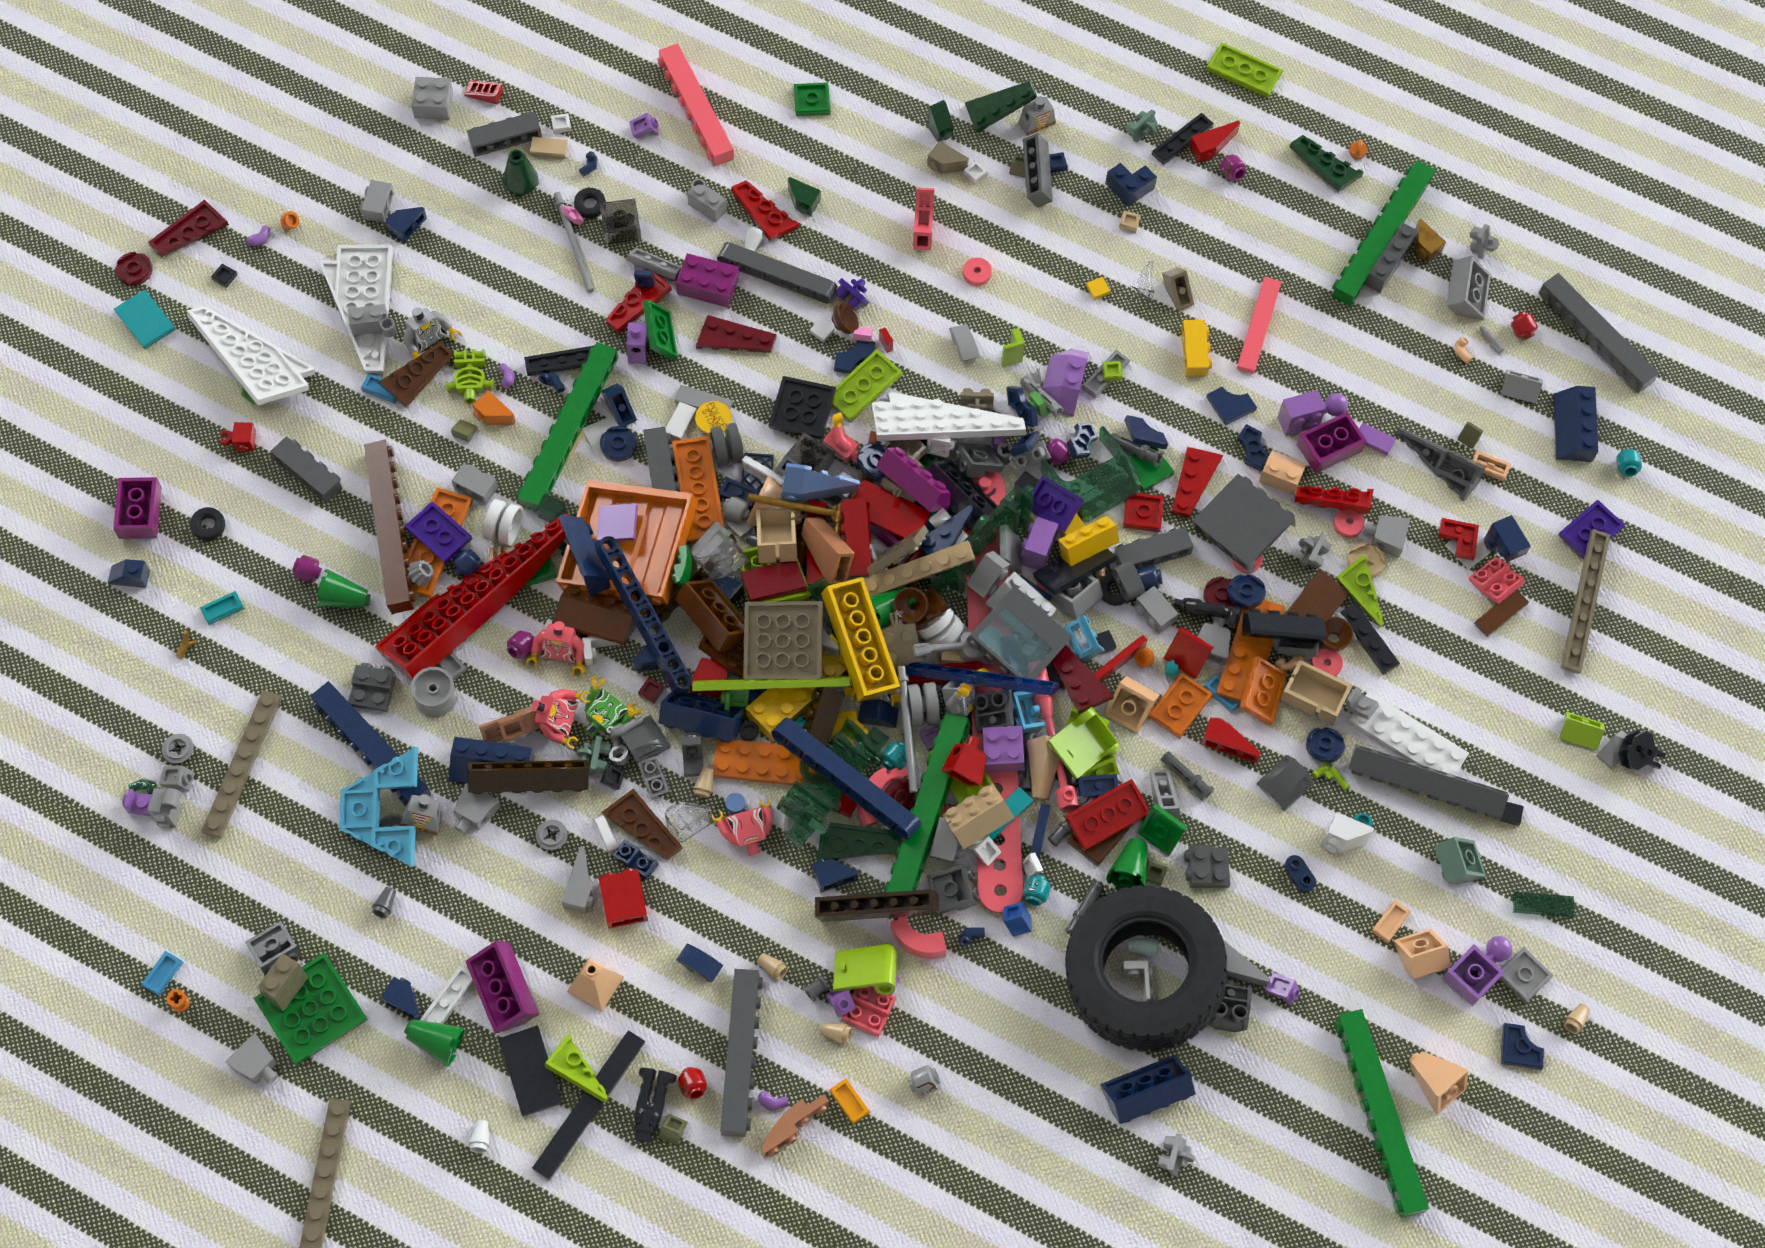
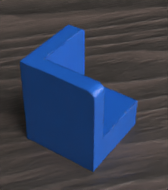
[1003,902,1032,936]

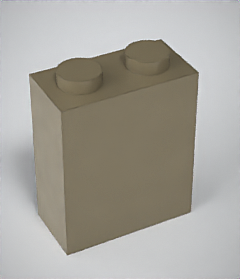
[257,953,308,1011]

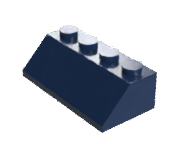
[1553,386,1599,462]
[558,515,612,596]
[658,691,746,742]
[449,737,535,793]
[1100,1055,1196,1124]

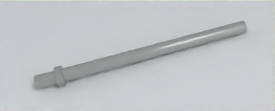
[554,192,594,293]
[898,666,918,793]

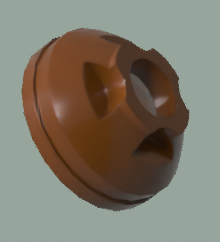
[831,301,859,334]
[893,587,929,623]
[1320,617,1353,651]

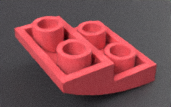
[1469,557,1525,604]
[841,986,896,1038]

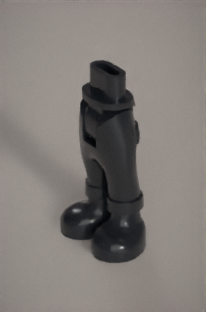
[1174,598,1241,631]
[634,1067,677,1143]

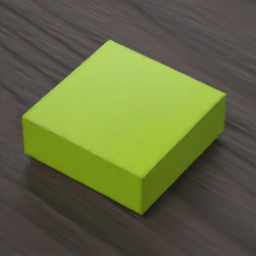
[1102,361,1123,381]

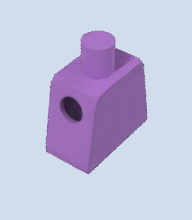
[626,322,648,364]

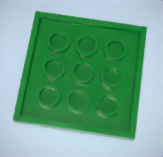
[253,952,368,1066]

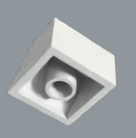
[1321,812,1374,854]

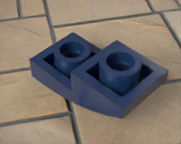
[612,840,659,880]
[676,943,723,983]

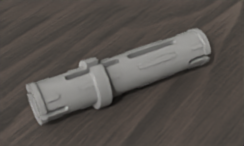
[1020,375,1064,417]

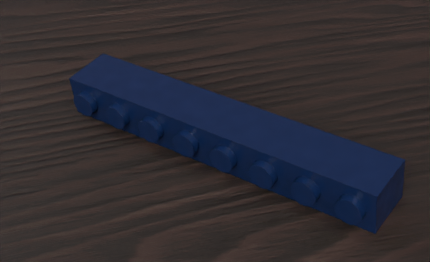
[310,681,431,807]

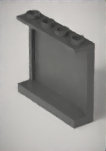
[1192,474,1296,573]

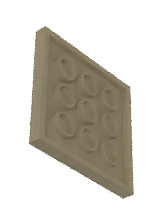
[743,601,823,680]

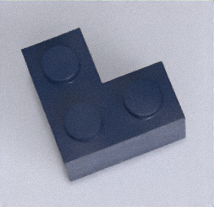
[1105,162,1157,207]
[1483,515,1531,563]

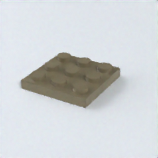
[867,525,929,576]

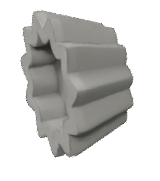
[407,560,434,587]

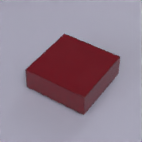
[638,677,665,704]

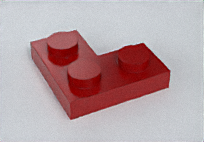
[1438,518,1479,561]

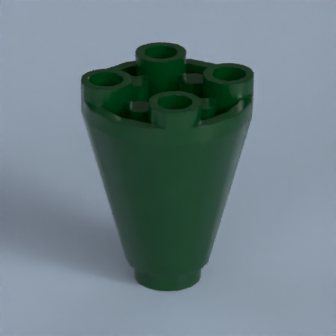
[503,149,539,197]

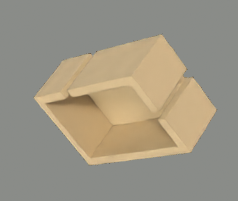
[756,507,797,563]
[1280,660,1352,725]
[943,783,1015,849]

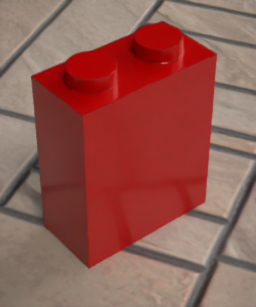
[598,869,648,929]

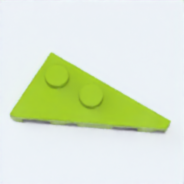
[1336,554,1384,627]
[545,1034,608,1103]

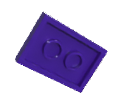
[1023,475,1084,532]
[1558,500,1625,559]
[405,501,473,564]

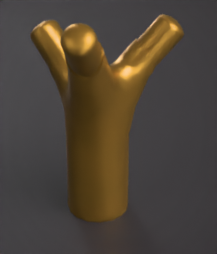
[175,630,198,659]

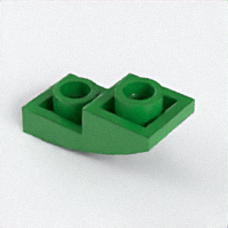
[672,545,692,589]

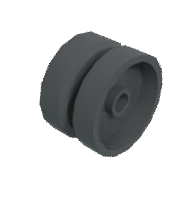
[710,422,744,468]

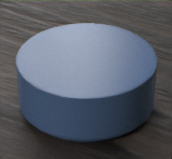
[725,793,745,814]

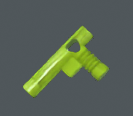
[1311,762,1350,791]

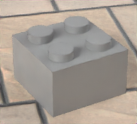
[411,77,453,120]

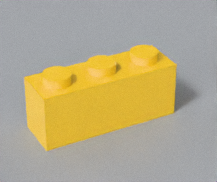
[1181,320,1212,377]
[1058,516,1119,566]

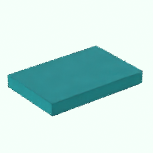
[114,289,176,349]

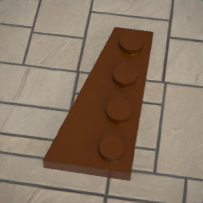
[602,789,682,861]

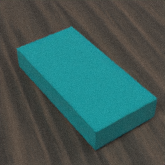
[200,591,244,625]

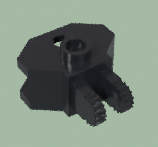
[1619,730,1666,770]

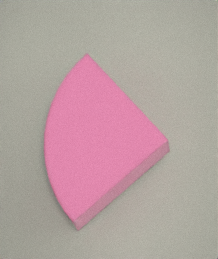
[561,206,584,226]
[853,327,873,342]

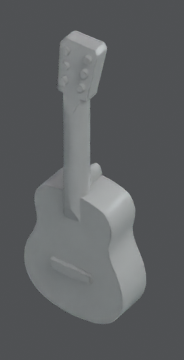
[912,626,1003,664]

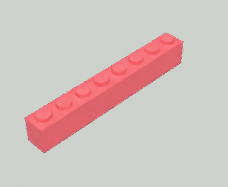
[657,43,734,166]

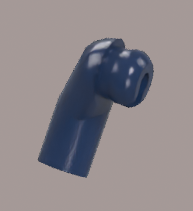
[579,151,598,177]
[539,373,565,393]
[958,927,985,947]

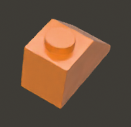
[472,391,516,425]

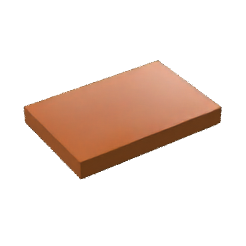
[1240,656,1287,725]
[1148,672,1213,739]

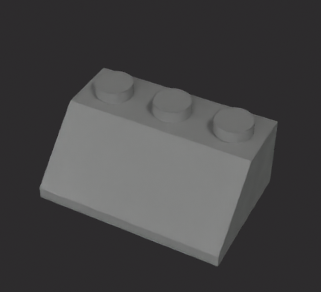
[1446,256,1491,320]
[985,571,1057,642]

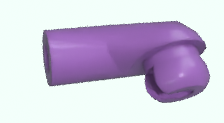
[247,226,271,246]
[498,363,515,389]
[758,1091,789,1111]

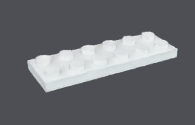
[1348,691,1469,775]

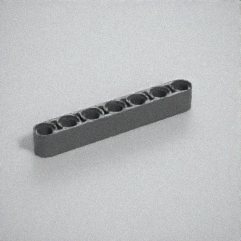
[717,242,838,303]

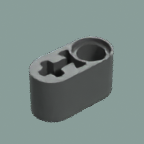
[1112,561,1145,601]

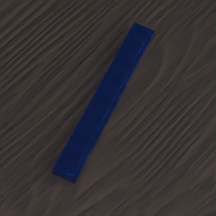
[905,662,1059,696]

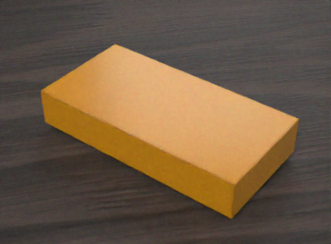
[829,1078,870,1125]

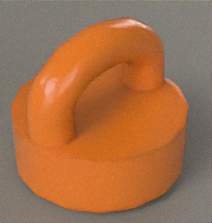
[1349,139,1367,159]
[280,211,299,230]
[1135,648,1155,667]

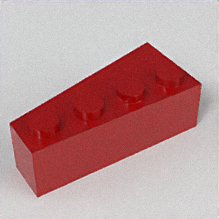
[840,498,873,576]

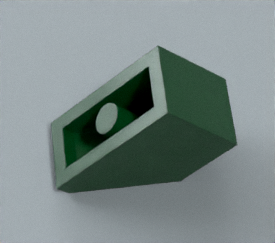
[927,100,954,142]
[788,177,821,216]

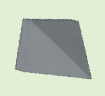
[1596,730,1631,769]

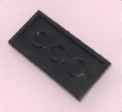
[1033,548,1117,595]
[498,1025,563,1117]

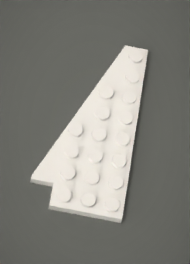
[319,245,393,374]
[187,306,315,405]
[872,392,1026,441]

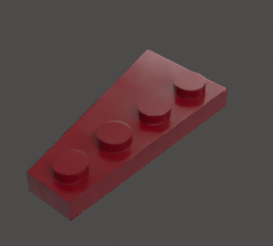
[148,199,229,257]
[696,315,777,353]
[1046,645,1114,714]

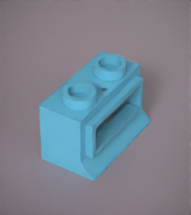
[1065,614,1105,662]
[1012,689,1045,734]

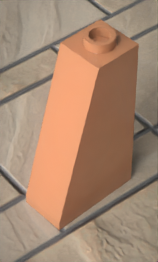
[801,517,855,585]

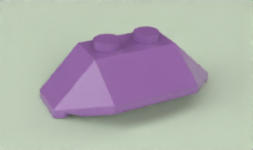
[1043,349,1089,416]

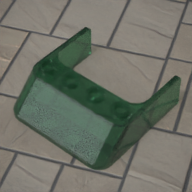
[1041,426,1141,522]

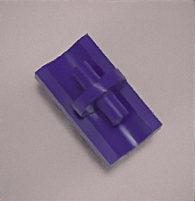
[835,278,869,311]

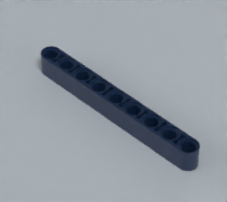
[596,536,692,694]
[771,717,921,840]

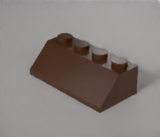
[675,579,745,652]
[552,585,637,645]

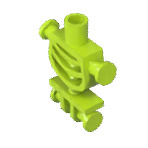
[445,349,494,404]

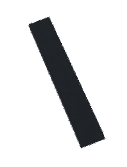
[532,1030,646,1181]

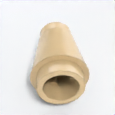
[693,767,714,798]
[757,953,788,981]
[1564,1003,1590,1034]
[820,1023,852,1044]

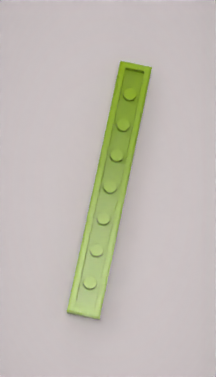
[692,676,850,691]

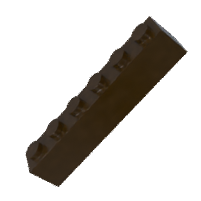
[651,521,737,623]
[467,760,589,794]
[815,889,939,922]

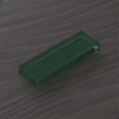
[1513,891,1575,917]

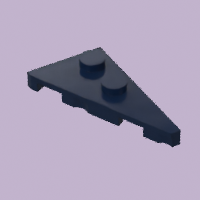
[919,505,974,556]

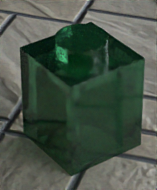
[536,494,568,523]

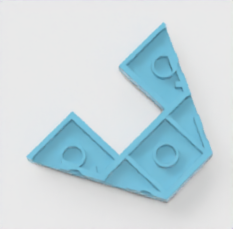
[339,746,418,867]

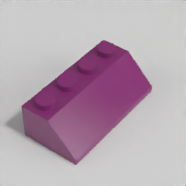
[876,447,950,512]
[465,941,539,1033]

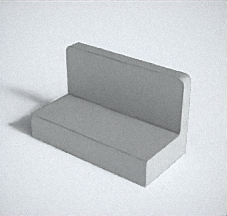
[1501,369,1543,403]

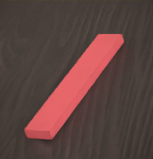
[1236,277,1282,374]

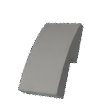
[949,324,980,362]
[638,756,669,798]

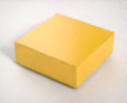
[1086,277,1110,300]

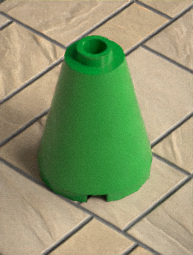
[315,569,371,609]
[870,586,914,628]
[1106,837,1148,891]
[404,1019,465,1067]

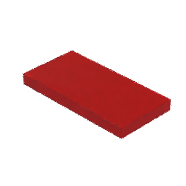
[853,480,931,539]
[1064,779,1150,851]

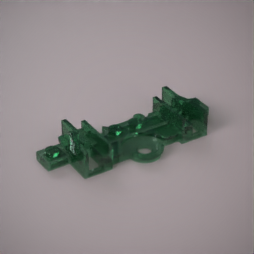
[929,484,1034,595]
[776,718,890,848]

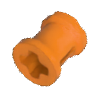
[167,989,190,1012]

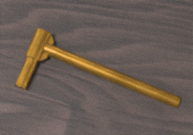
[747,493,844,538]

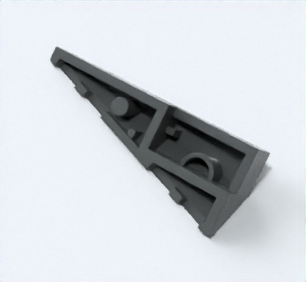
[1396,428,1486,501]

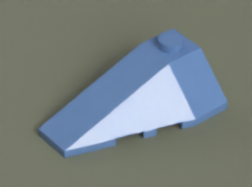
[780,463,860,502]

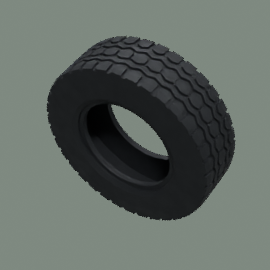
[1065,885,1227,1052]

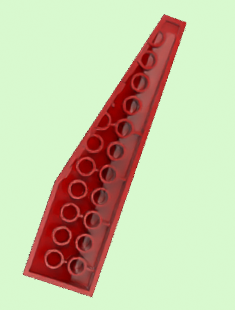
[375,513,570,681]

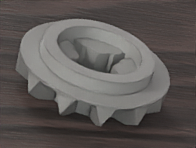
[162,734,194,765]
[536,820,568,851]

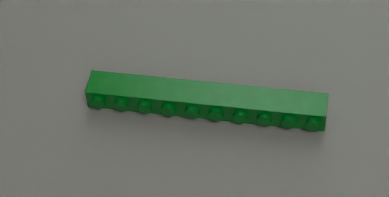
[1332,160,1436,307]
[517,342,619,513]
[884,713,970,892]
[1334,1009,1429,1219]

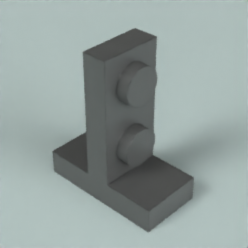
[681,735,704,777]

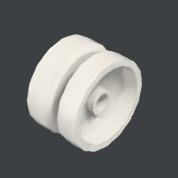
[483,499,523,546]
[916,604,964,645]

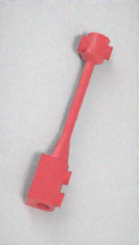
[1025,661,1079,812]

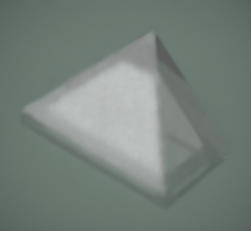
[1130,261,1154,302]

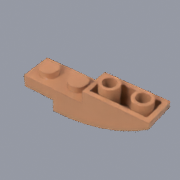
[479,706,540,742]
[761,1094,829,1158]

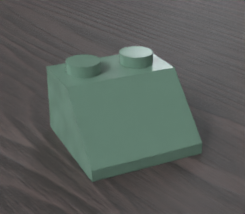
[1435,837,1486,884]

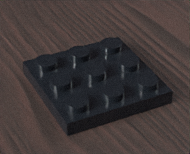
[768,376,837,440]

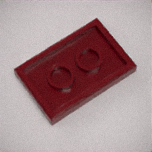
[740,561,807,602]

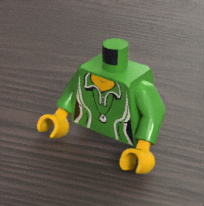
[584,675,642,737]

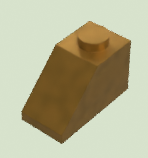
[1415,219,1446,263]

